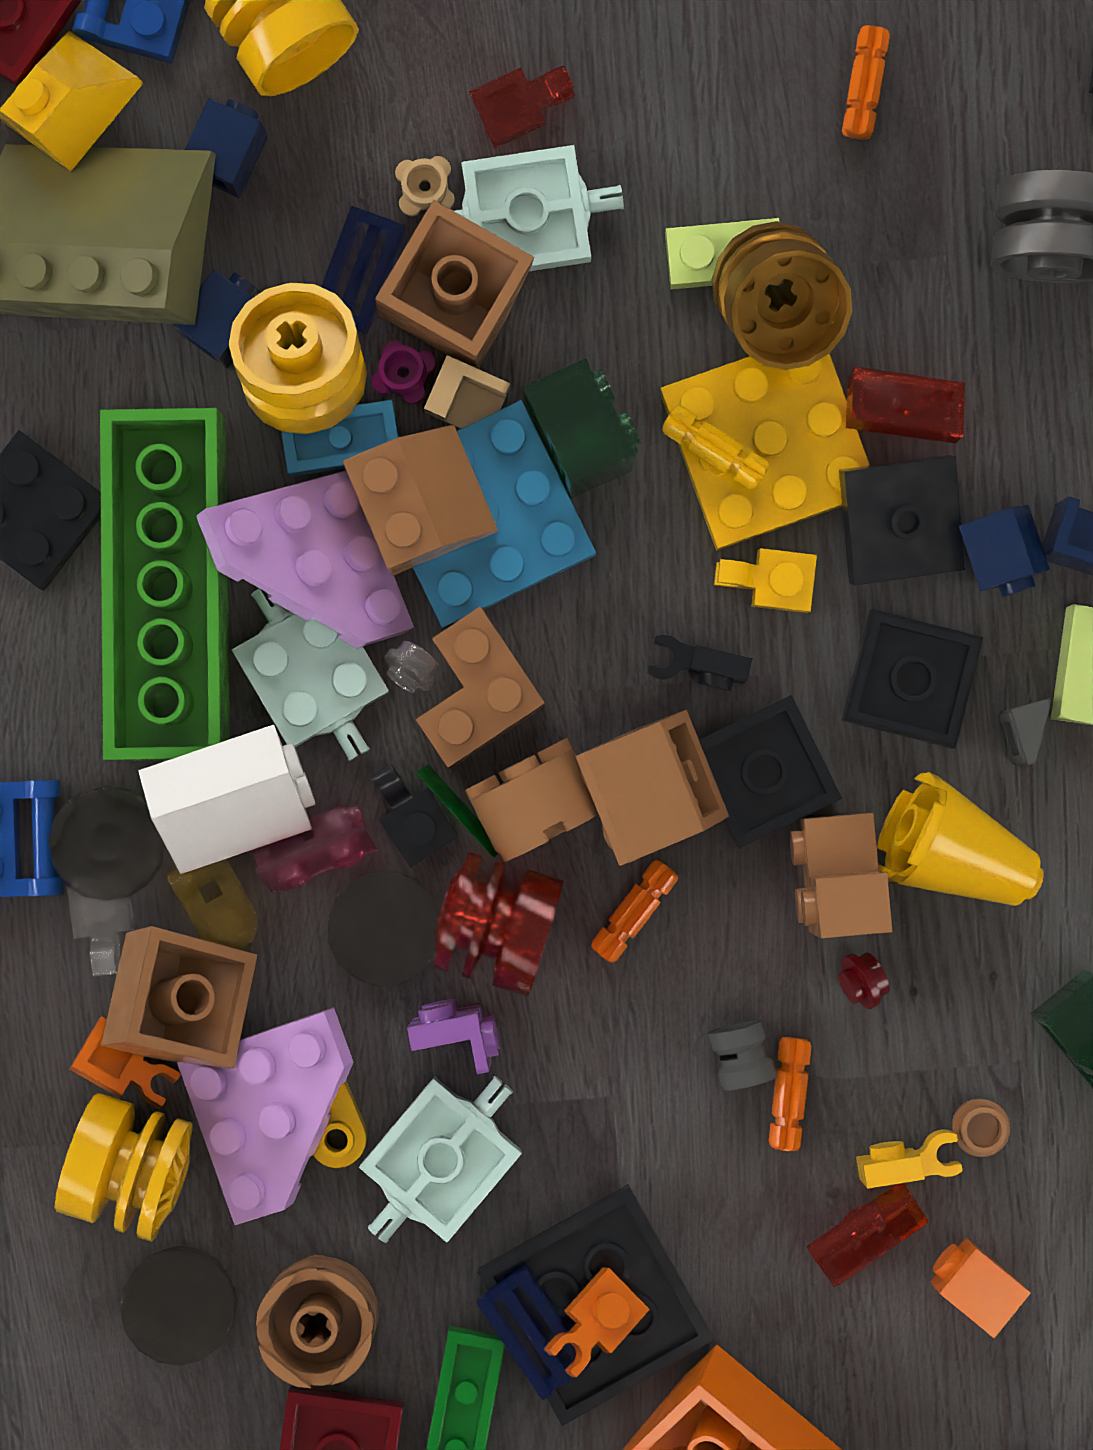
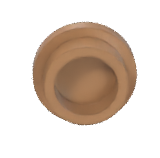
[951,1098,1010,1157]

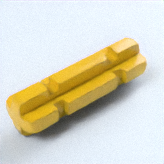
[662,405,769,489]

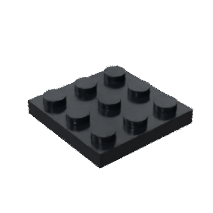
[477,1184,714,1426]

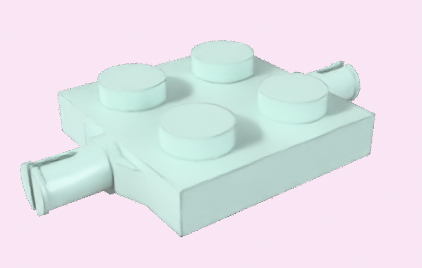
[454,145,624,271]
[232,588,389,761]
[359,1076,522,1243]

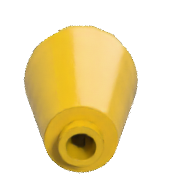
[877,772,1044,906]

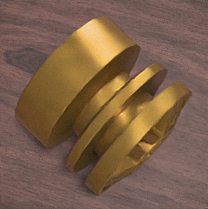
[712,221,852,370]

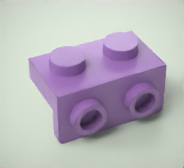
[407,999,500,1074]

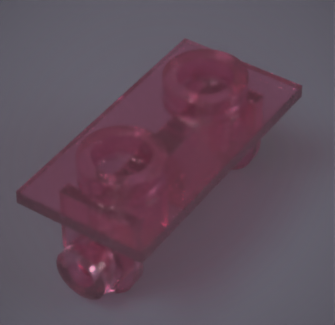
[252,804,377,893]

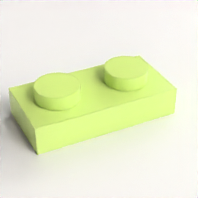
[665,218,779,290]

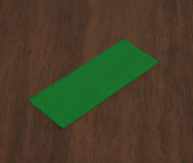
[416,764,498,858]

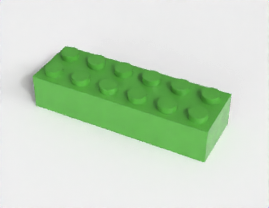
[100,408,230,761]

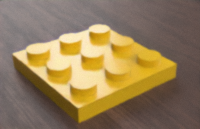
[660,353,870,551]

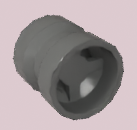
[707,1019,777,1091]

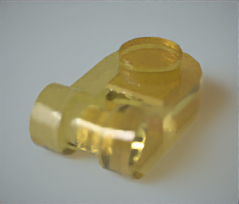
[166,859,258,950]

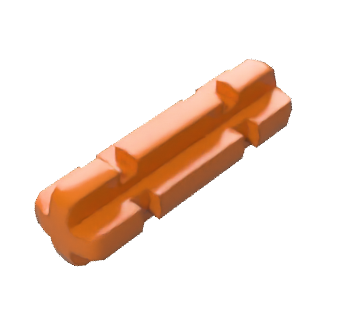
[842,25,890,140]
[591,860,678,963]
[769,1037,812,1151]

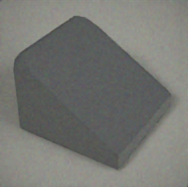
[998,698,1051,766]

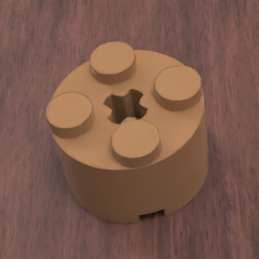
[465,737,598,862]
[256,1254,379,1388]

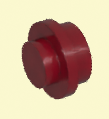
[838,952,890,1009]

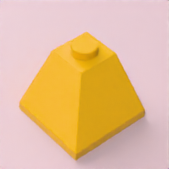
[0,31,143,172]

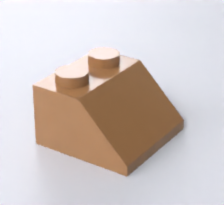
[375,200,534,369]
[343,425,499,576]
[101,926,257,1069]

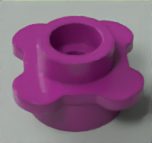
[371,341,436,405]

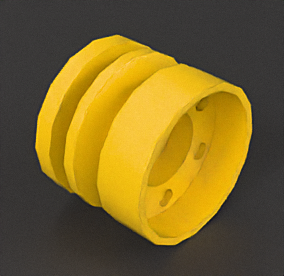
[204,0,359,96]
[54,1093,193,1242]

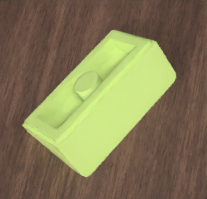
[1051,604,1093,725]

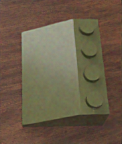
[0,144,216,325]

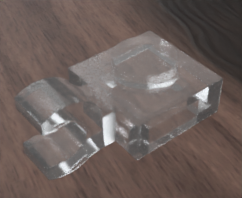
[66,873,135,976]

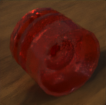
[433,851,564,997]

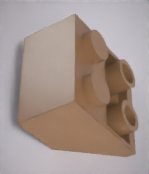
[575,709,729,866]

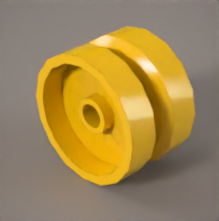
[229,282,367,434]

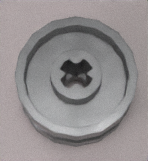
[990,170,1093,283]

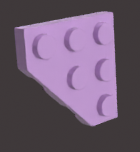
[196,471,414,648]
[177,1007,353,1225]

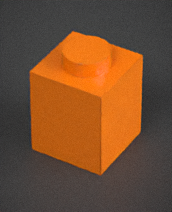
[930,1238,1031,1338]

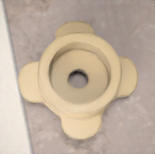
[395,156,455,216]

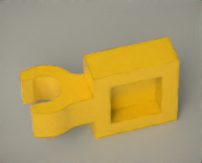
[714,548,817,613]
[856,1129,963,1189]

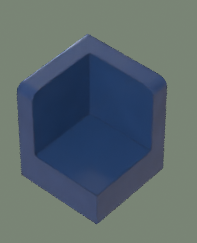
[1042,497,1093,575]

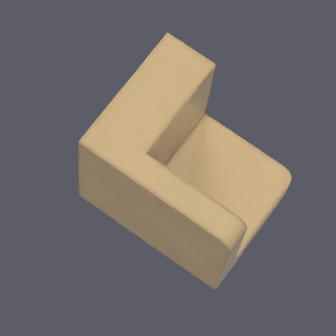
[424,355,510,429]

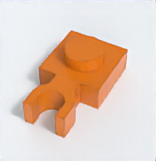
[69,1016,181,1109]
[544,1268,650,1378]

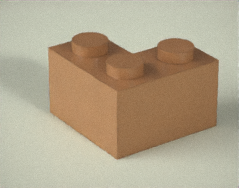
[416,607,545,769]
[790,813,893,938]

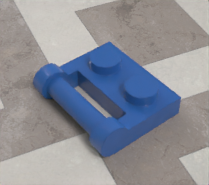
[72,0,191,64]
[0,780,63,897]

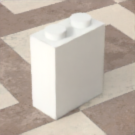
[138,725,316,874]

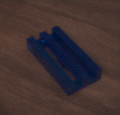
[321,206,406,334]
[476,1266,591,1400]

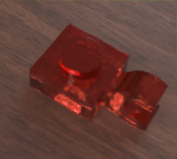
[469,66,575,149]

